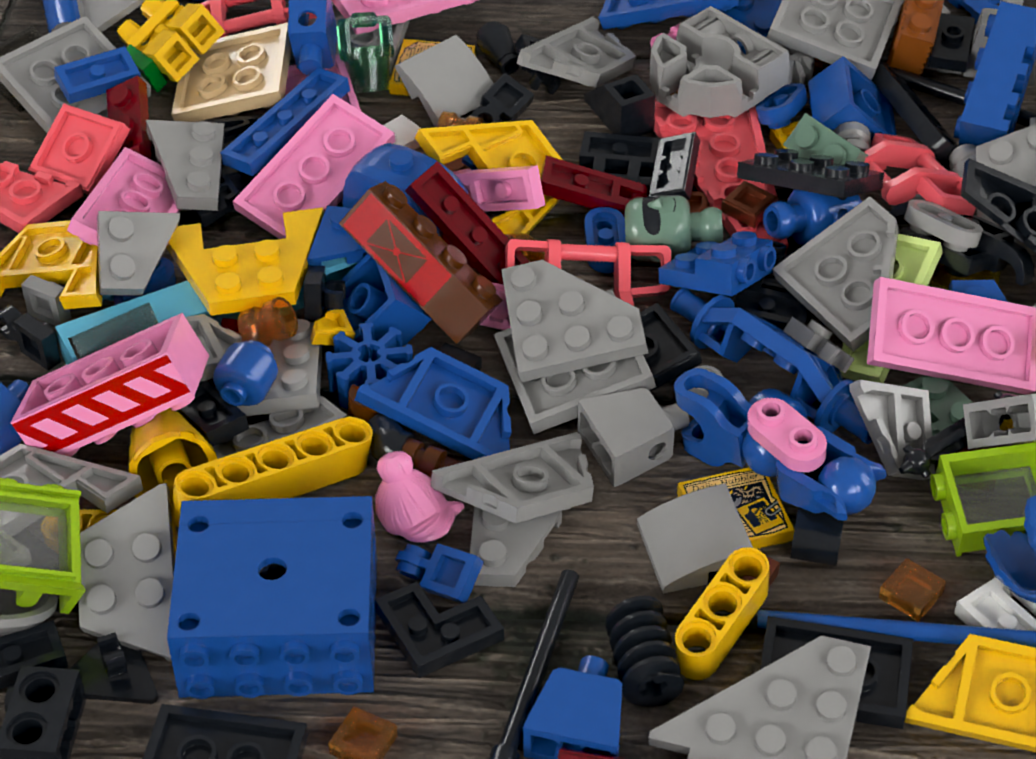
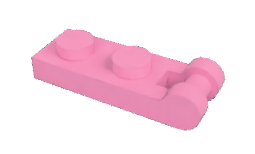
[453,165,545,212]

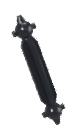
[899,390,1020,479]

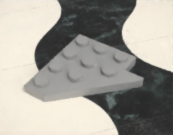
[648,636,871,759]

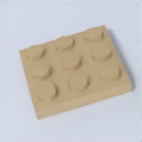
[171,23,291,122]

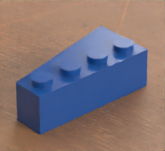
[953,1,1036,146]

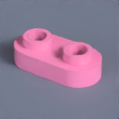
[748,398,827,472]

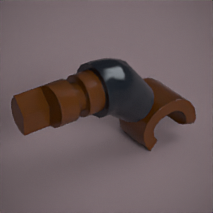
[347,384,462,478]

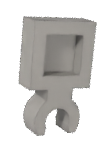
[783,317,854,373]

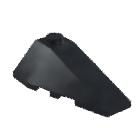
[960,158,1036,253]

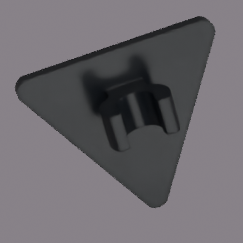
[70,632,158,704]

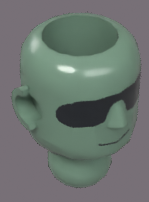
[625,195,723,262]

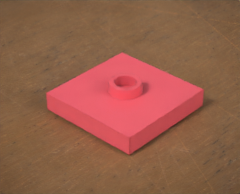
[28,103,130,195]

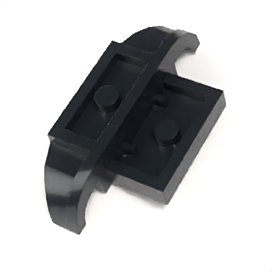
[889,202,1034,286]

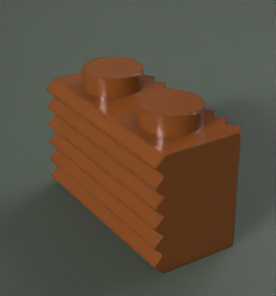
[887,0,944,74]

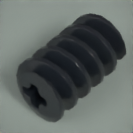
[605,595,685,707]

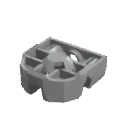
[649,6,790,118]

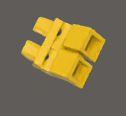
[117,0,226,83]

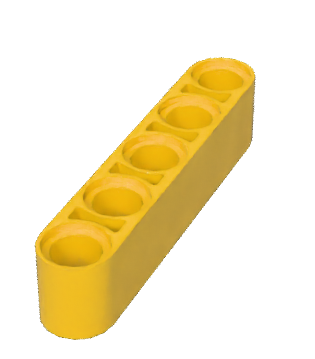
[171,417,373,528]

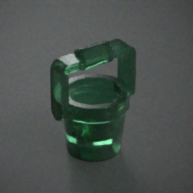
[336,12,394,93]

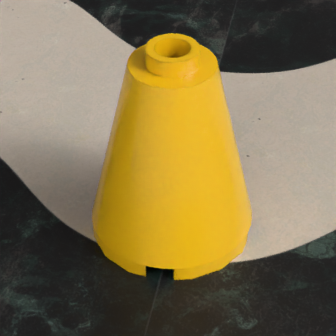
[128,408,217,506]

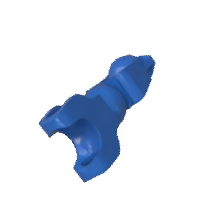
[674,368,886,521]

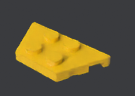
[905,634,1036,752]

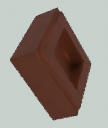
[721,181,778,228]

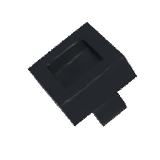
[303,266,346,322]

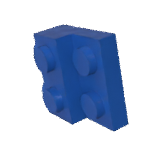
[659,231,776,296]

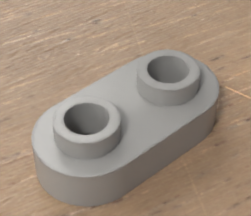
[904,199,983,252]

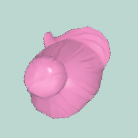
[375,451,465,543]

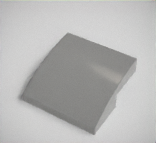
[394,35,494,127]
[637,483,753,594]

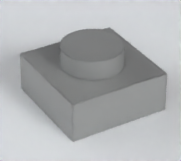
[21,275,71,326]

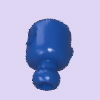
[763,189,862,246]

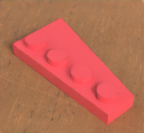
[0,161,84,233]

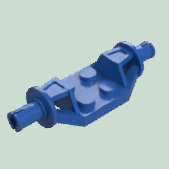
[670,288,873,444]

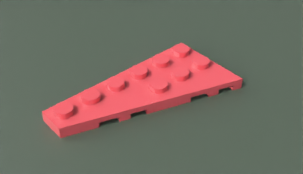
[654,96,788,248]

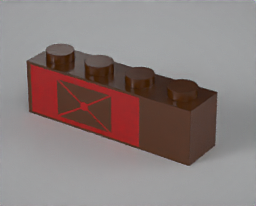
[339,181,503,344]

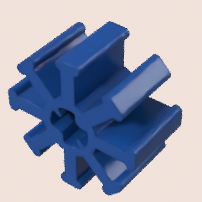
[326,323,413,410]

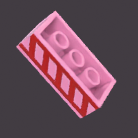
[11,313,209,457]

